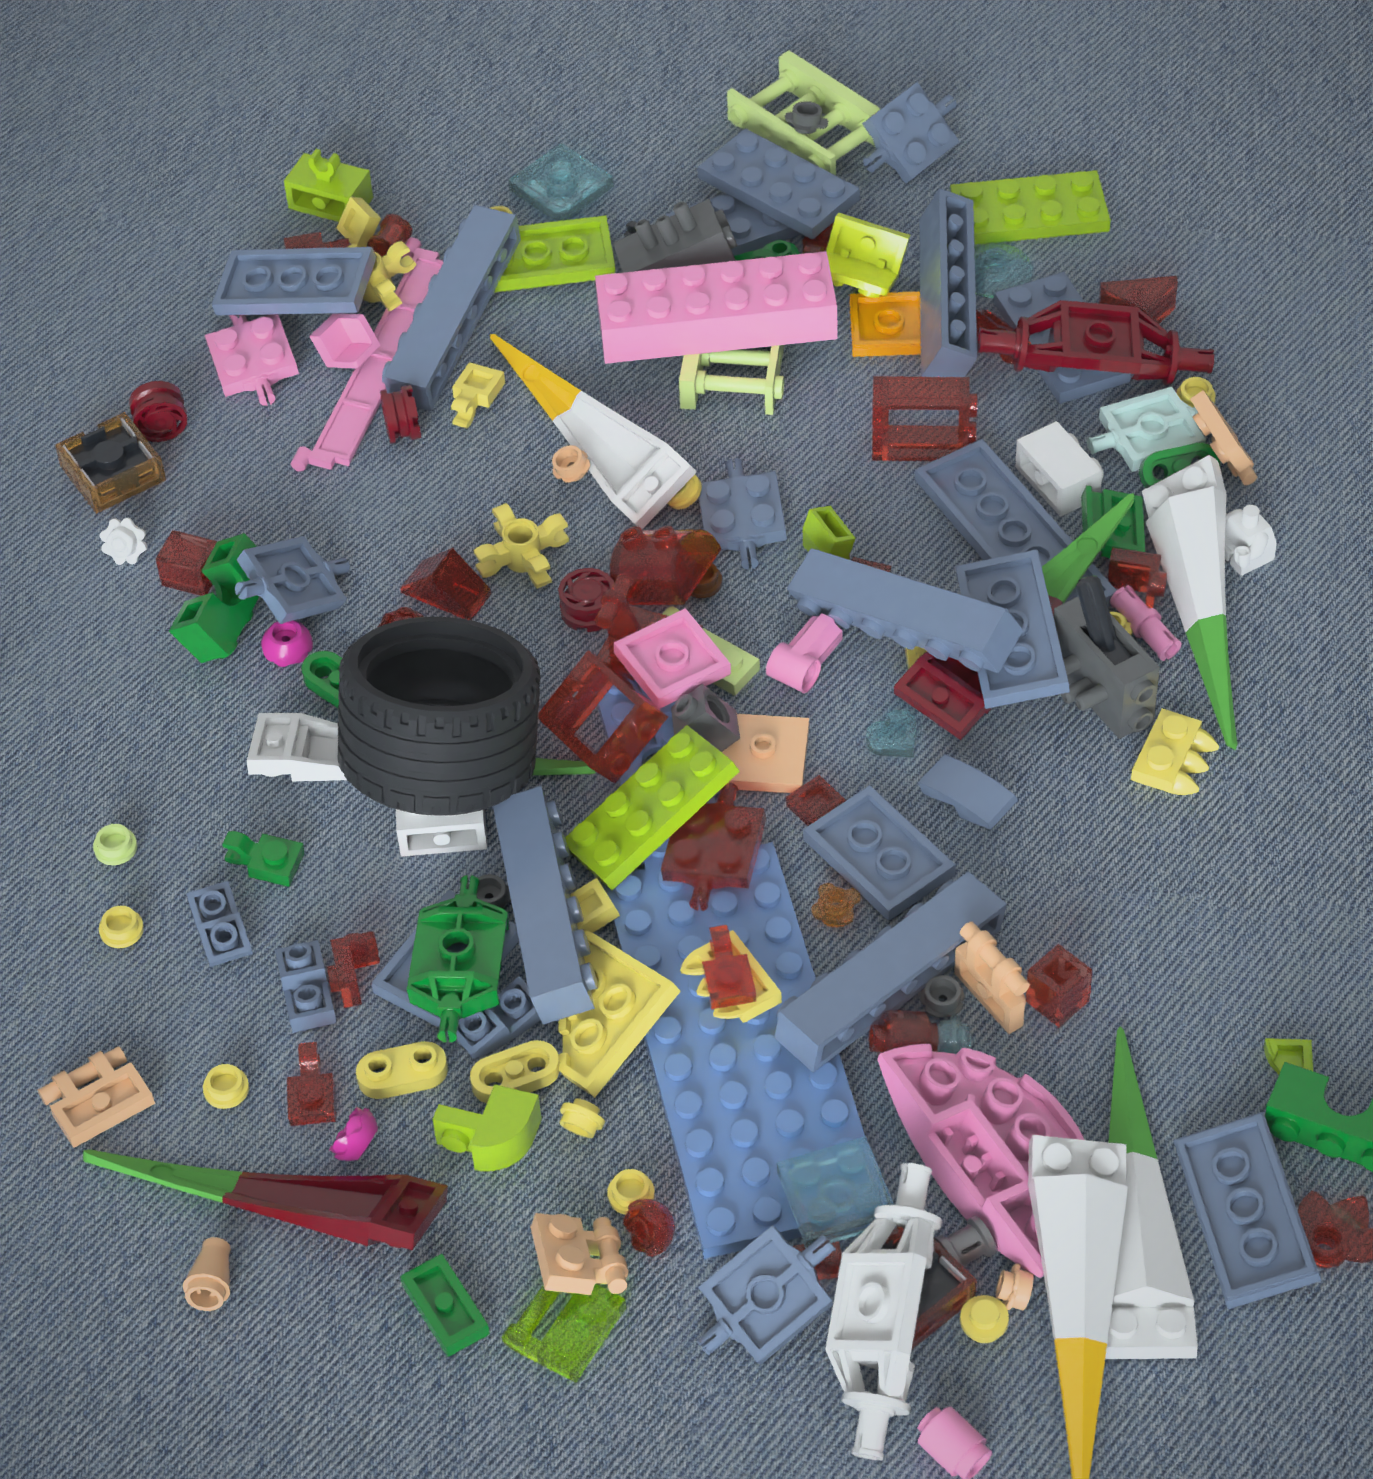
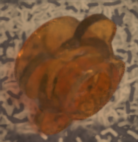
[811,883,861,927]

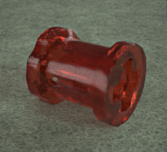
[367,214,413,258]

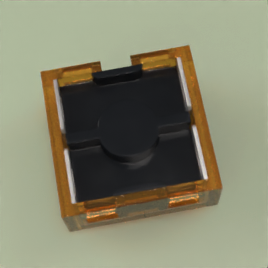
[55,412,166,514]

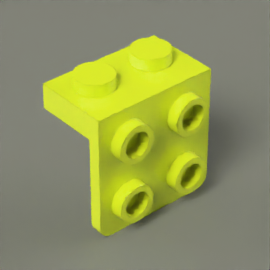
[826,213,910,298]

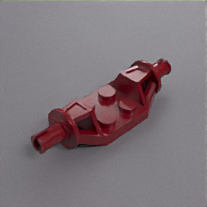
[977,300,1215,385]

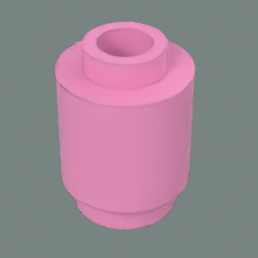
[918,1406,992,1479]

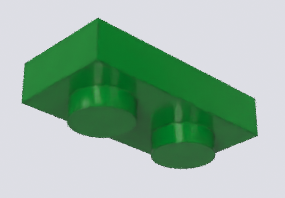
[400,1254,490,1357]

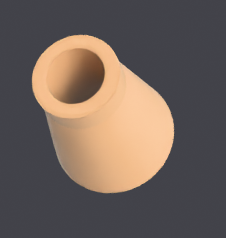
[183,1237,231,1311]

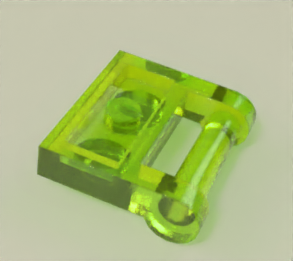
[501,1283,626,1383]

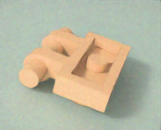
[1190,390,1257,485]
[954,922,1030,1034]
[38,1046,155,1148]
[531,1213,629,1295]

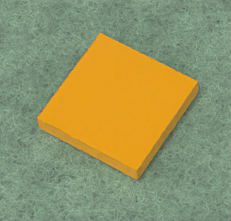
[849,291,921,357]

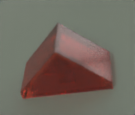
[1098,276,1178,339]
[400,548,491,620]

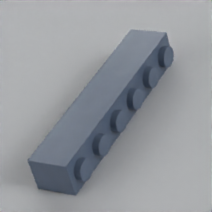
[919,188,977,389]
[382,205,521,412]
[787,548,1023,673]
[493,786,598,1025]
[774,871,1007,1072]

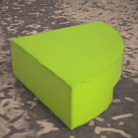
[1264,1038,1313,1075]

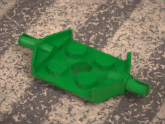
[407,875,510,1043]

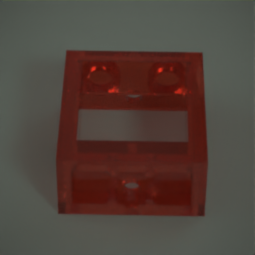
[872,376,977,461]
[538,650,668,784]

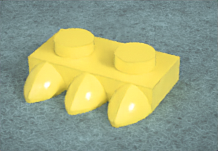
[1131,708,1219,795]
[680,930,782,1023]

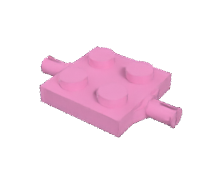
[205,314,299,406]

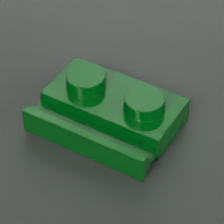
[1081,485,1146,564]

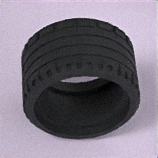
[337,617,541,816]

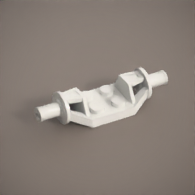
[825,1163,942,1460]

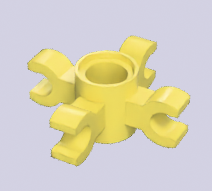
[341,241,416,314]
[473,503,569,589]

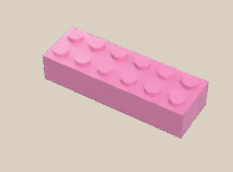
[595,251,837,364]

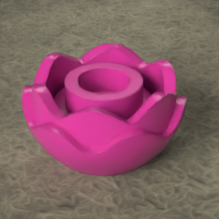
[261,620,313,667]
[329,1106,378,1161]

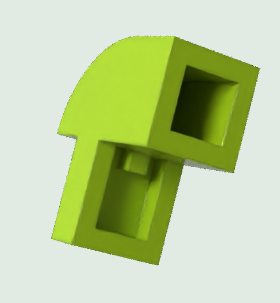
[432,1084,542,1171]

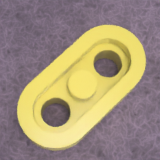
[470,1040,559,1103]
[356,1041,448,1099]

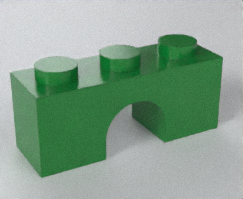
[169,533,260,663]
[1265,1062,1373,1172]

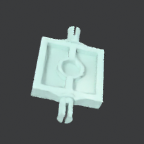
[1087,387,1214,472]

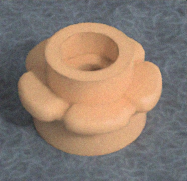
[552,445,590,483]
[995,1264,1034,1310]

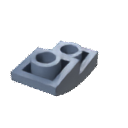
[918,754,1018,830]
[186,881,253,967]
[275,940,337,1033]
[456,976,541,1059]

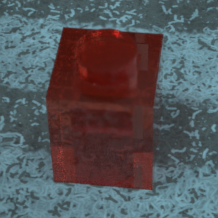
[155,530,217,596]
[1026,944,1093,1027]

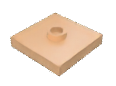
[722,714,809,794]

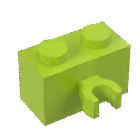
[284,148,374,222]

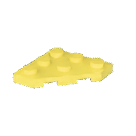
[558,929,681,1097]

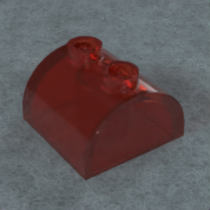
[610,526,722,605]

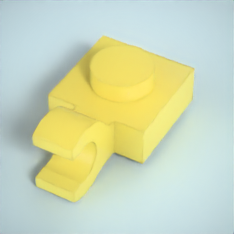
[451,362,505,428]

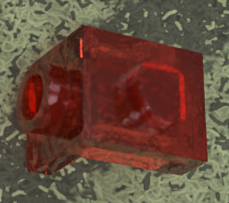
[1108,548,1167,608]
[326,931,380,1008]

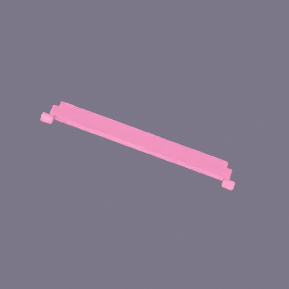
[291,237,443,472]

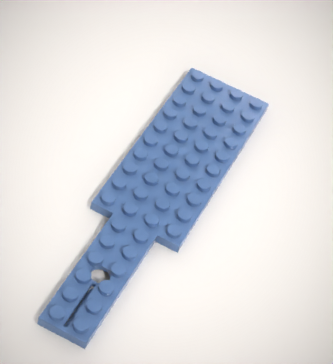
[590,667,887,1259]

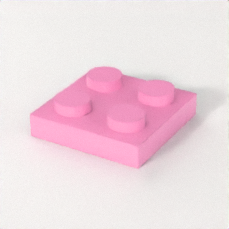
[614,608,731,710]

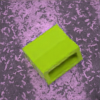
[802,506,856,560]

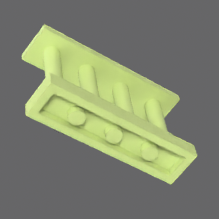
[727,50,881,176]
[679,345,784,415]

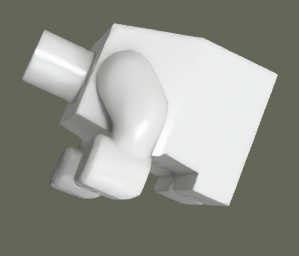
[1225,505,1277,576]

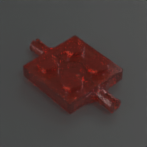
[661,782,766,911]

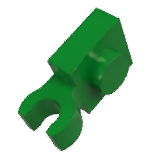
[222,831,304,887]

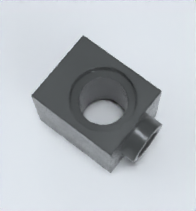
[671,684,740,752]

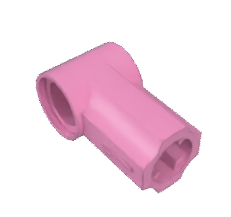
[766,613,842,694]

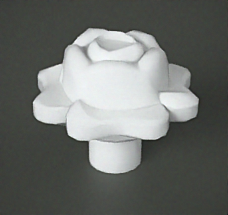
[100,518,147,565]

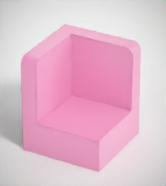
[309,313,380,368]

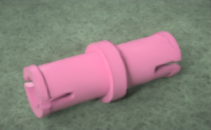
[1110,585,1182,661]

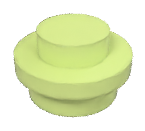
[93,824,137,865]

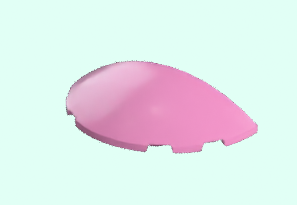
[877,1044,1085,1278]

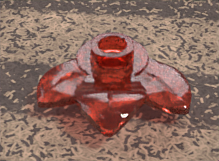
[1298,1191,1373,1268]

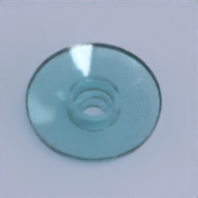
[974,243,1033,298]

